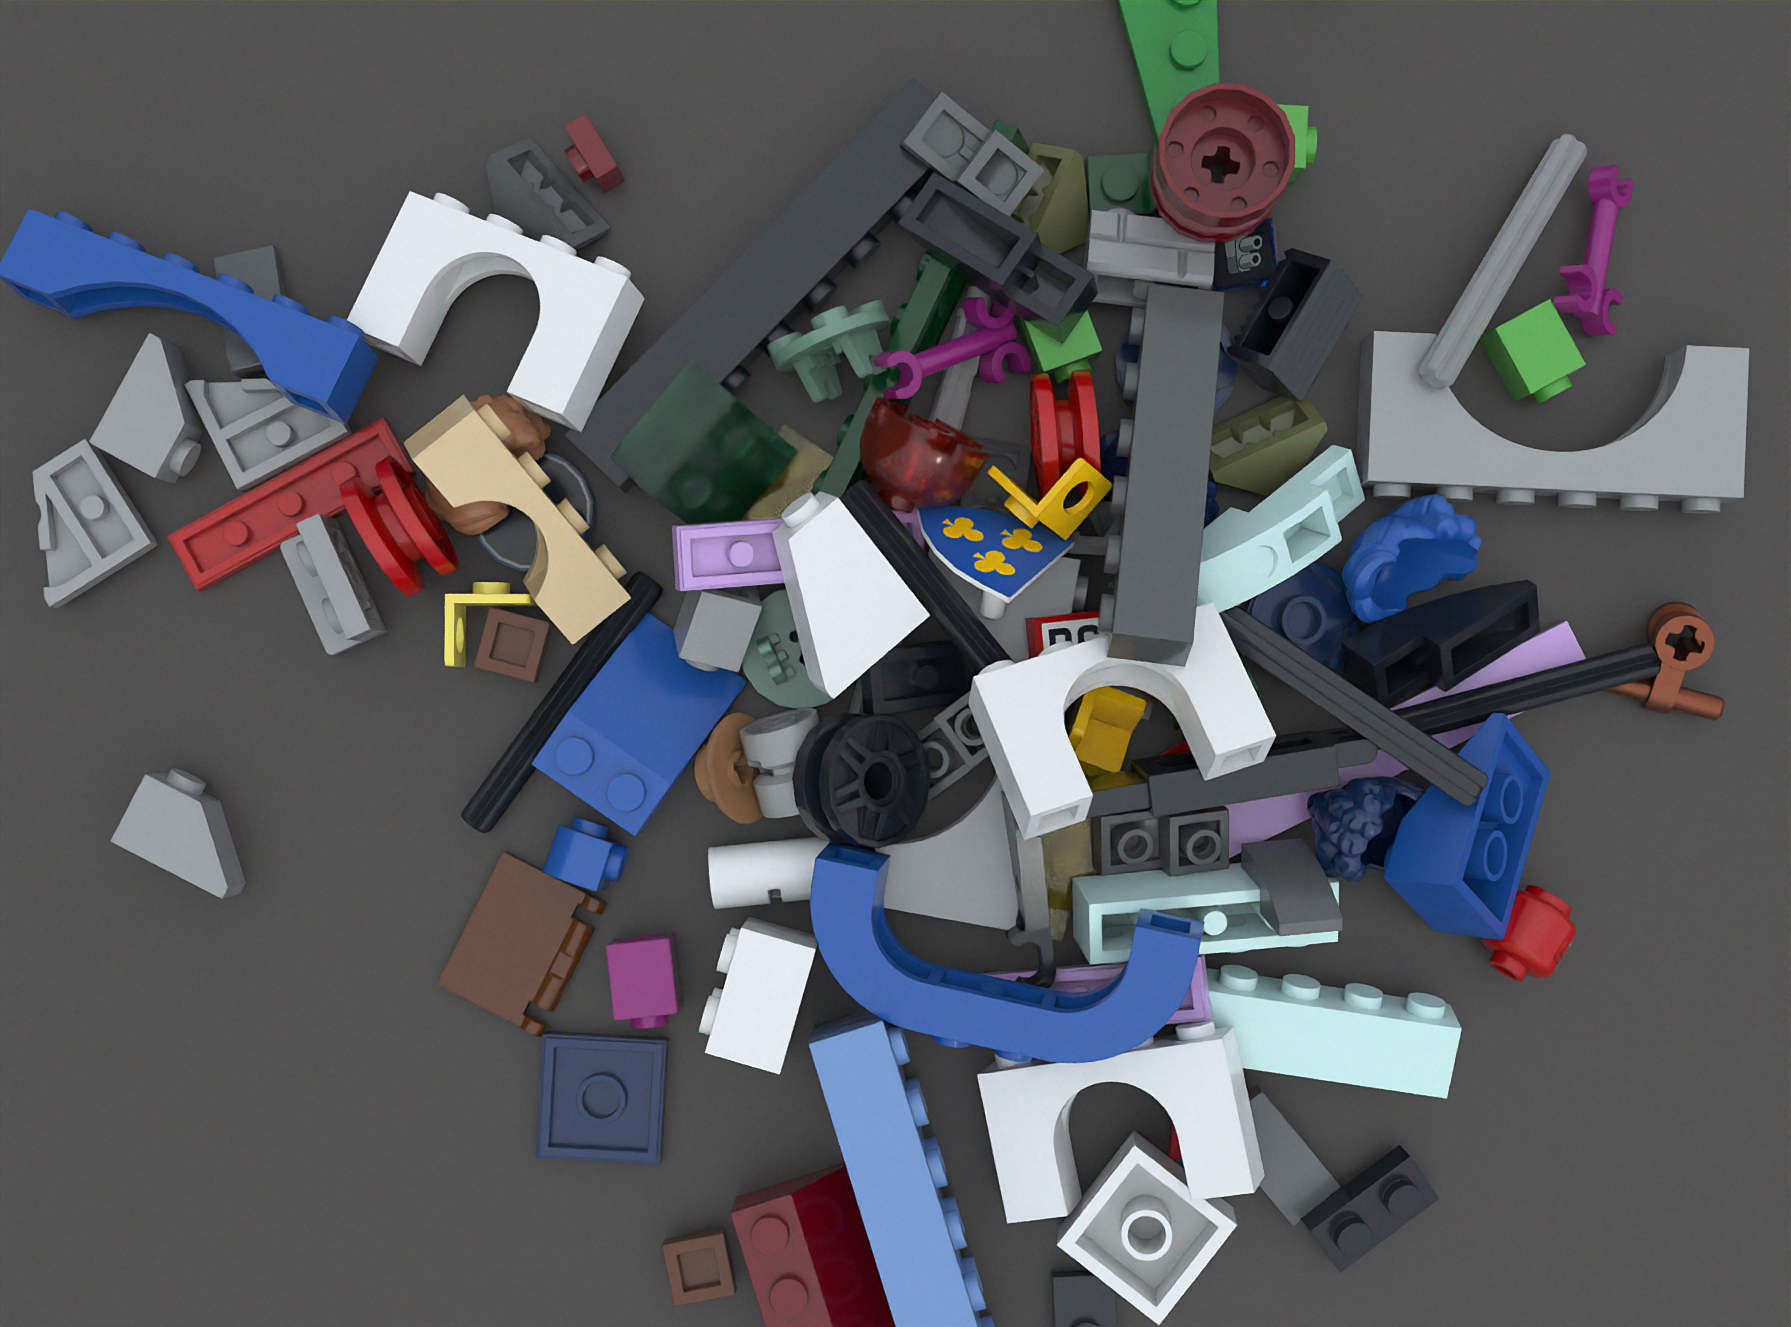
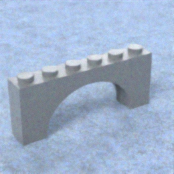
[1356,331,1749,514]
[875,547,1089,930]

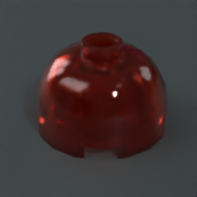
[859,396,989,513]

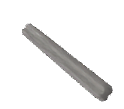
[1419,134,1587,390]

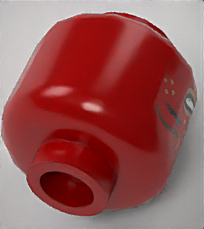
[1481,885,1576,982]

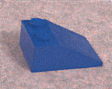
[532,611,748,836]
[1383,713,1551,940]

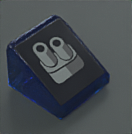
[1212,217,1279,292]

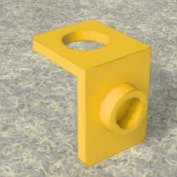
[987,458,1112,541]

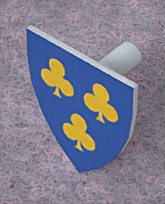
[917,506,1074,619]

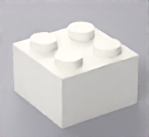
[699,916,818,1074]
[1057,1131,1237,1325]

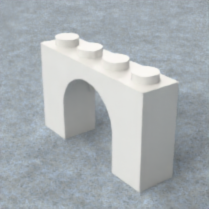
[347,191,645,432]
[968,602,1276,840]
[977,1019,1265,1224]

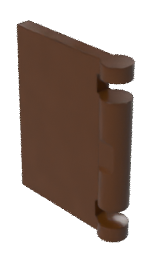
[437,851,608,1037]

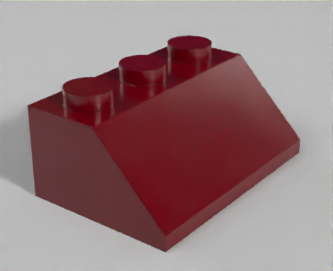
[730,1162,896,1327]

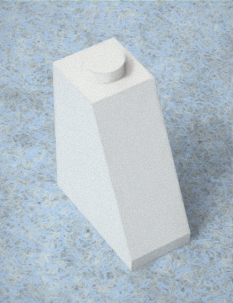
[772,491,930,699]

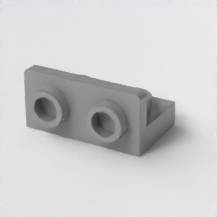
[280,513,387,655]

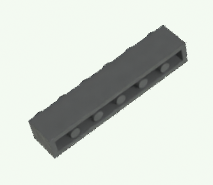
[1097,284,1225,667]

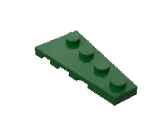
[1117,0,1219,144]

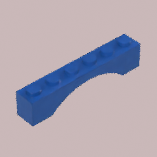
[0,208,379,424]

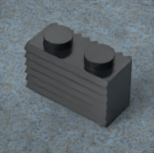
[1228,248,1364,403]

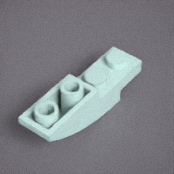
[1197,445,1365,613]

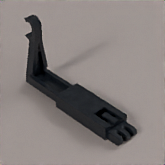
[1001,727,1378,989]

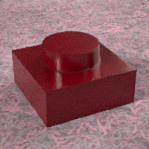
[564,113,625,193]

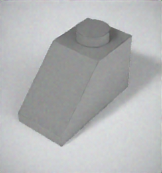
[89,333,204,484]
[111,768,246,899]

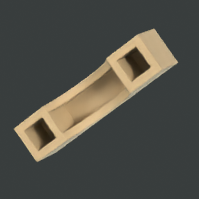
[403,394,631,645]

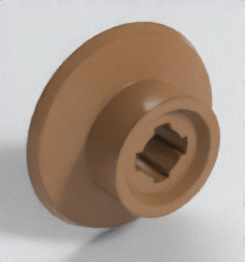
[694,712,763,824]

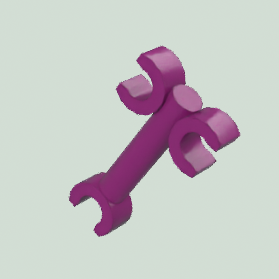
[1553,165,1633,336]
[874,297,1031,399]

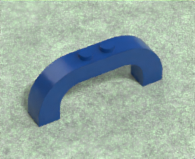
[810,842,1205,1063]

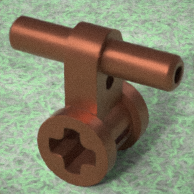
[1602,601,1725,721]

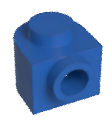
[543,816,630,891]

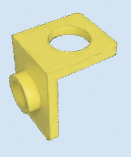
[444,582,538,667]

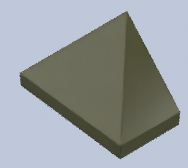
[1010,142,1090,254]
[1208,395,1328,496]

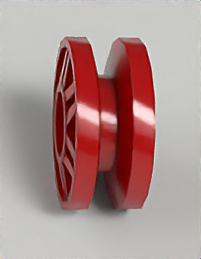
[1029,369,1101,501]
[339,455,460,597]

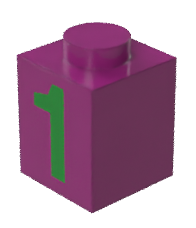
[606,932,683,1029]

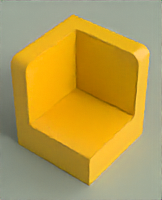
[1066,686,1147,776]

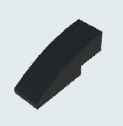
[898,173,1098,344]
[1341,580,1540,707]

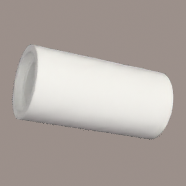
[708,836,832,909]

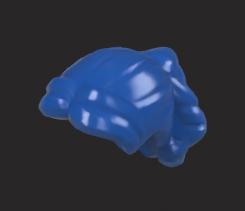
[1342,494,1481,623]

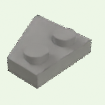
[184,378,353,492]
[32,439,159,608]

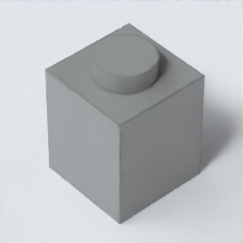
[673,585,762,672]

